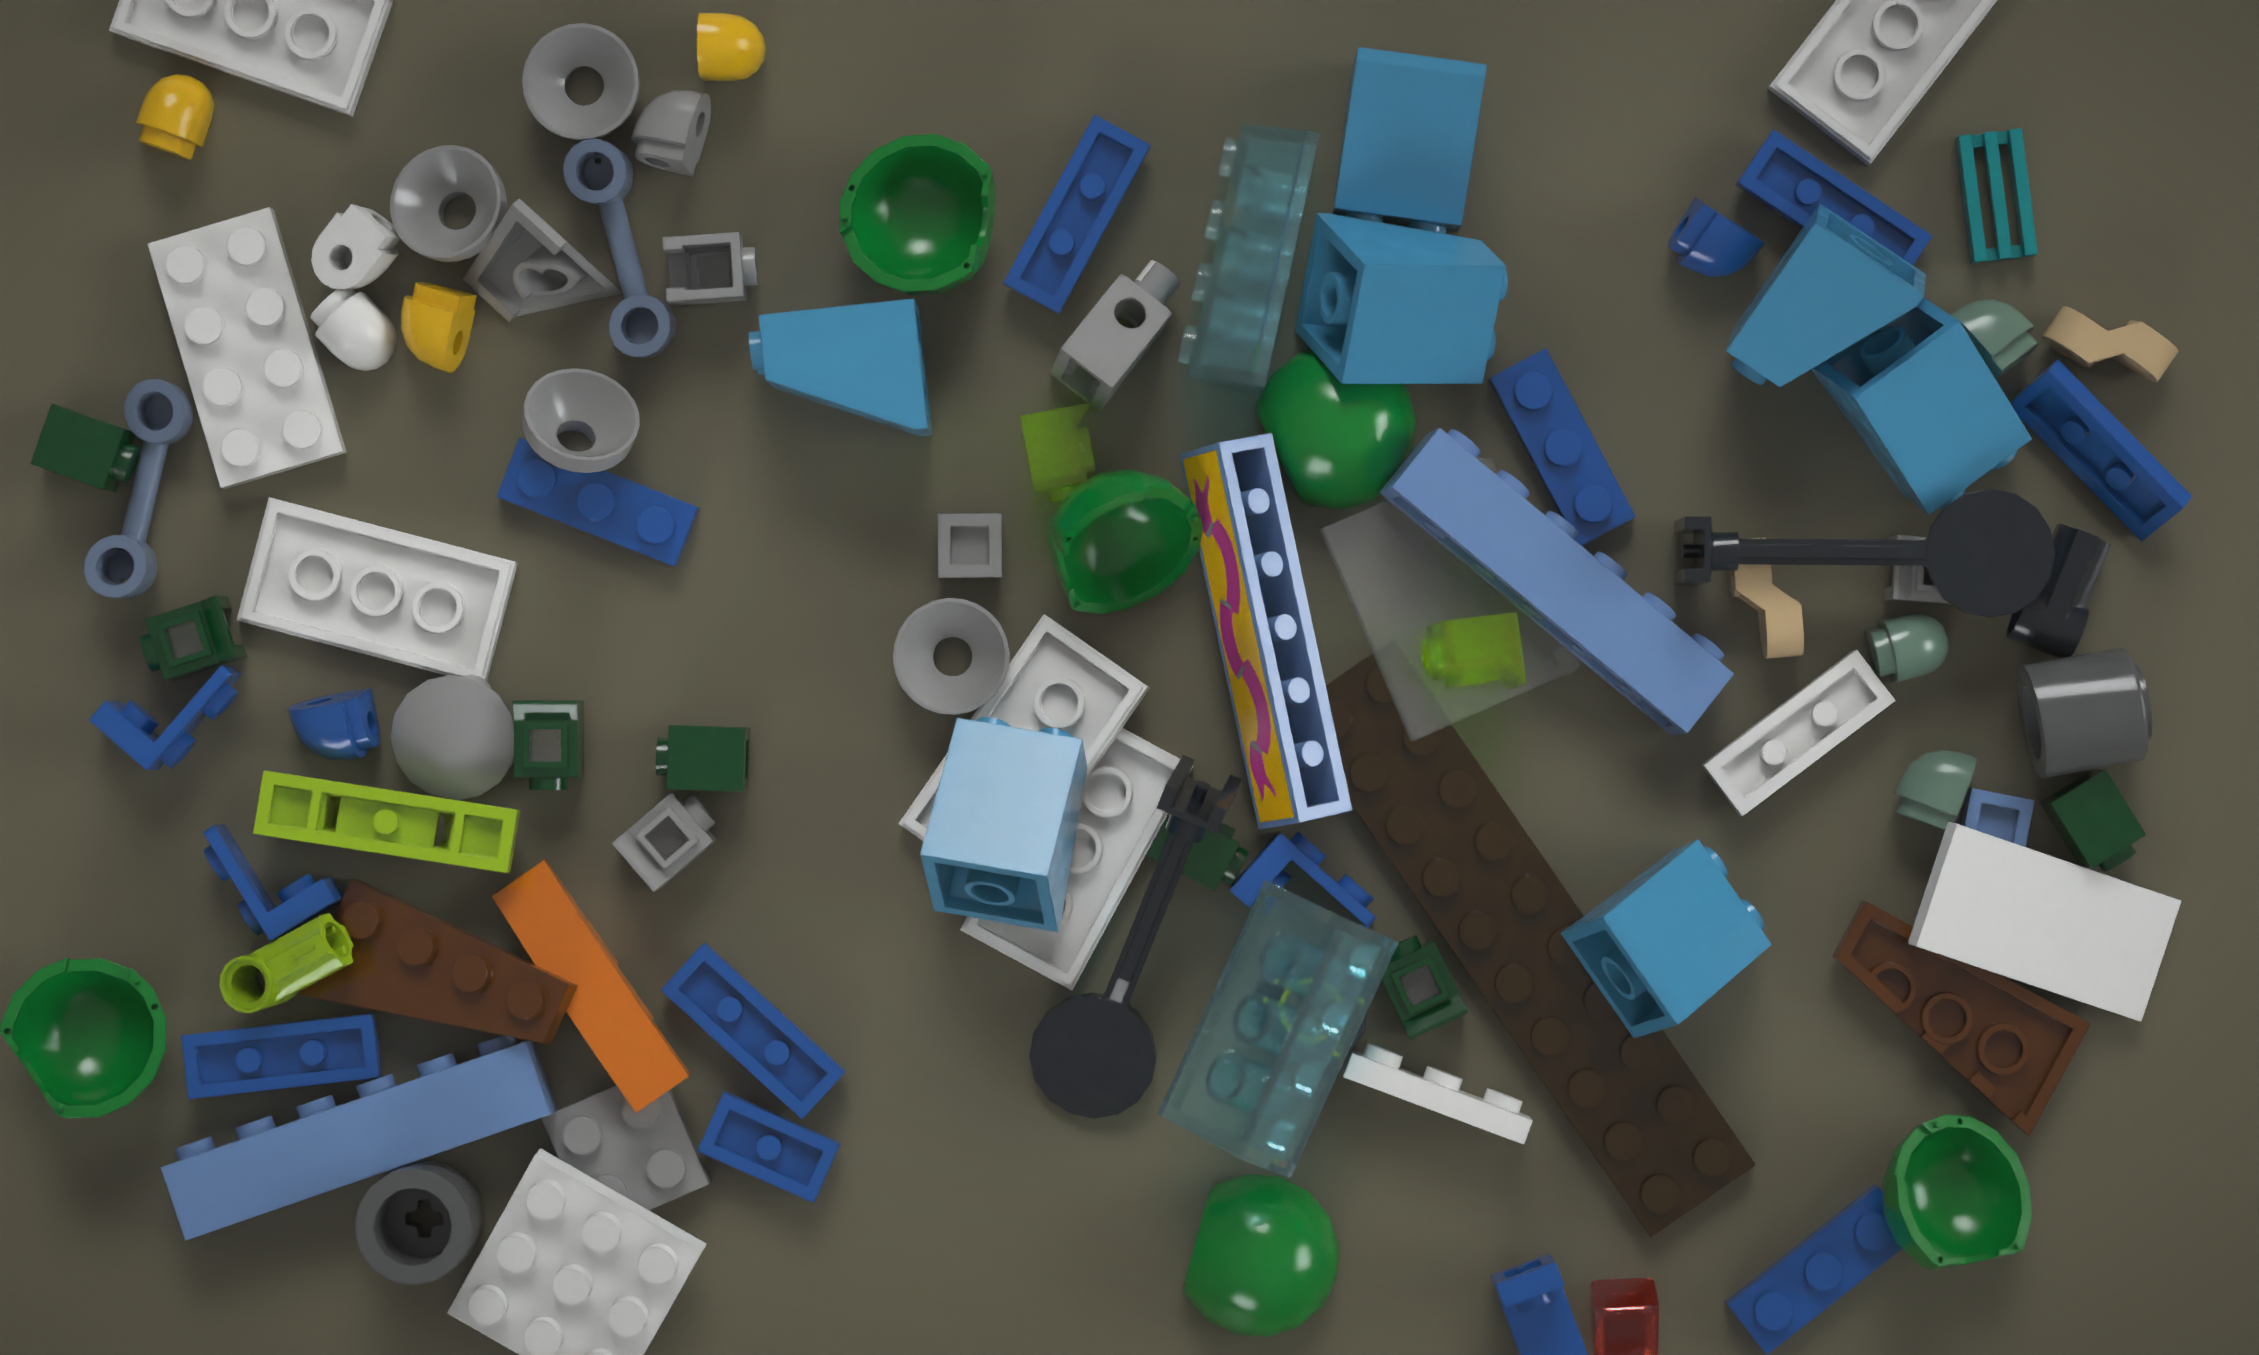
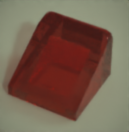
[1591,1278,1659,1355]

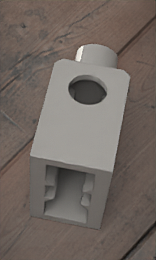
[1050,260,1181,412]

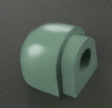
[1950,299,2039,381]
[1864,613,1949,682]
[1894,749,1977,831]

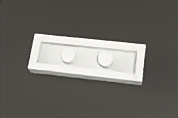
[1701,650,1896,816]
[1341,1043,1533,1145]

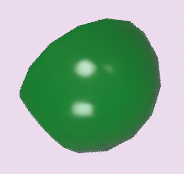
[839,134,996,296]
[1255,350,1417,510]
[1047,469,1203,614]
[0,957,167,1119]
[1882,1114,2032,1271]
[1183,1174,1340,1337]

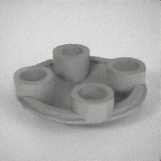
[390,675,514,800]

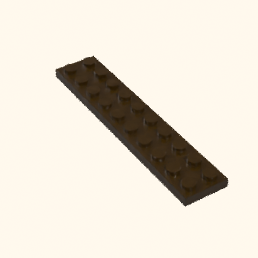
[1326,640,1756,1237]

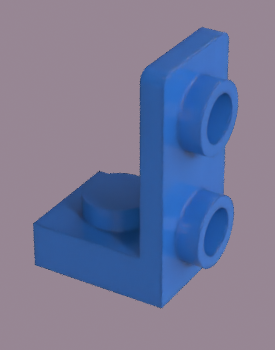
[89,665,241,770]
[203,824,344,941]
[1228,831,1376,927]
[1490,1253,1588,1355]

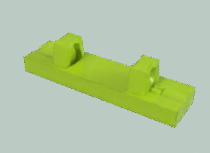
[253,770,520,873]

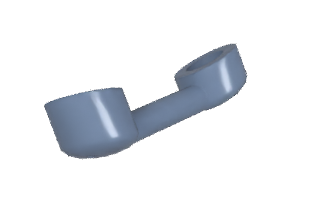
[563,139,676,359]
[83,379,193,599]

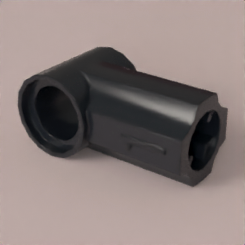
[2006,524,2111,658]

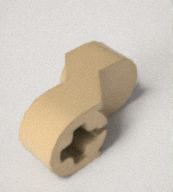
[2042,306,2179,383]
[1728,537,1804,659]

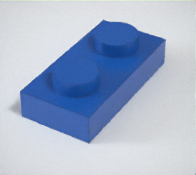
[697,1091,841,1203]

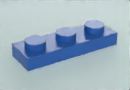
[1003,114,1151,315]
[1735,129,1933,265]
[1488,348,1636,546]
[2010,359,2192,542]
[496,437,700,567]
[661,942,846,1119]
[181,1012,383,1099]
[1725,1184,1902,1355]

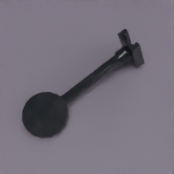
[1674,489,2055,618]
[1029,755,1242,1119]

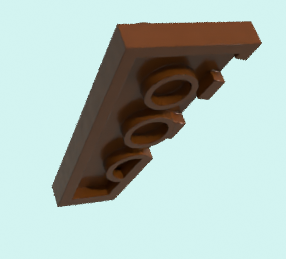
[298,879,578,1044]
[1832,900,2090,1136]

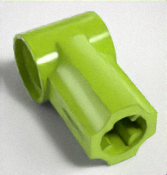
[220,913,354,1013]

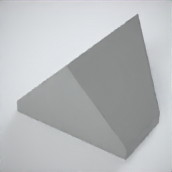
[462,199,623,322]

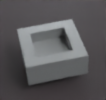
[938,513,1003,578]

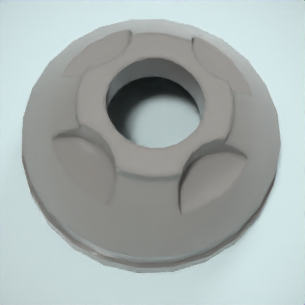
[522,23,640,141]
[390,145,507,262]
[522,368,640,473]
[893,598,1010,715]

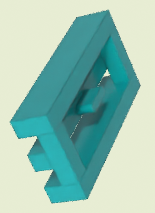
[1955,128,2038,264]

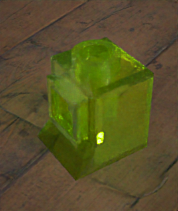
[1020,402,1096,503]
[1421,612,1527,690]

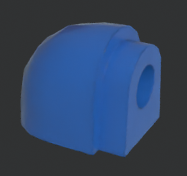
[1668,197,1765,277]
[288,688,380,760]

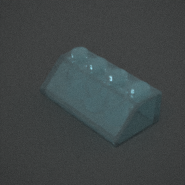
[1178,124,1320,395]
[1158,880,1399,1178]

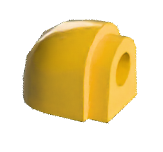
[697,13,766,81]
[136,74,214,160]
[401,282,477,373]

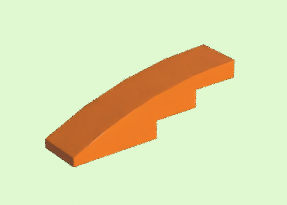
[492,859,690,1113]

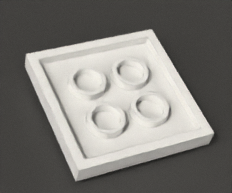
[447,1148,707,1355]

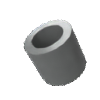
[2017,648,2152,778]
[354,1160,484,1285]

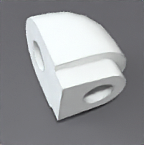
[311,204,401,290]
[310,289,397,371]

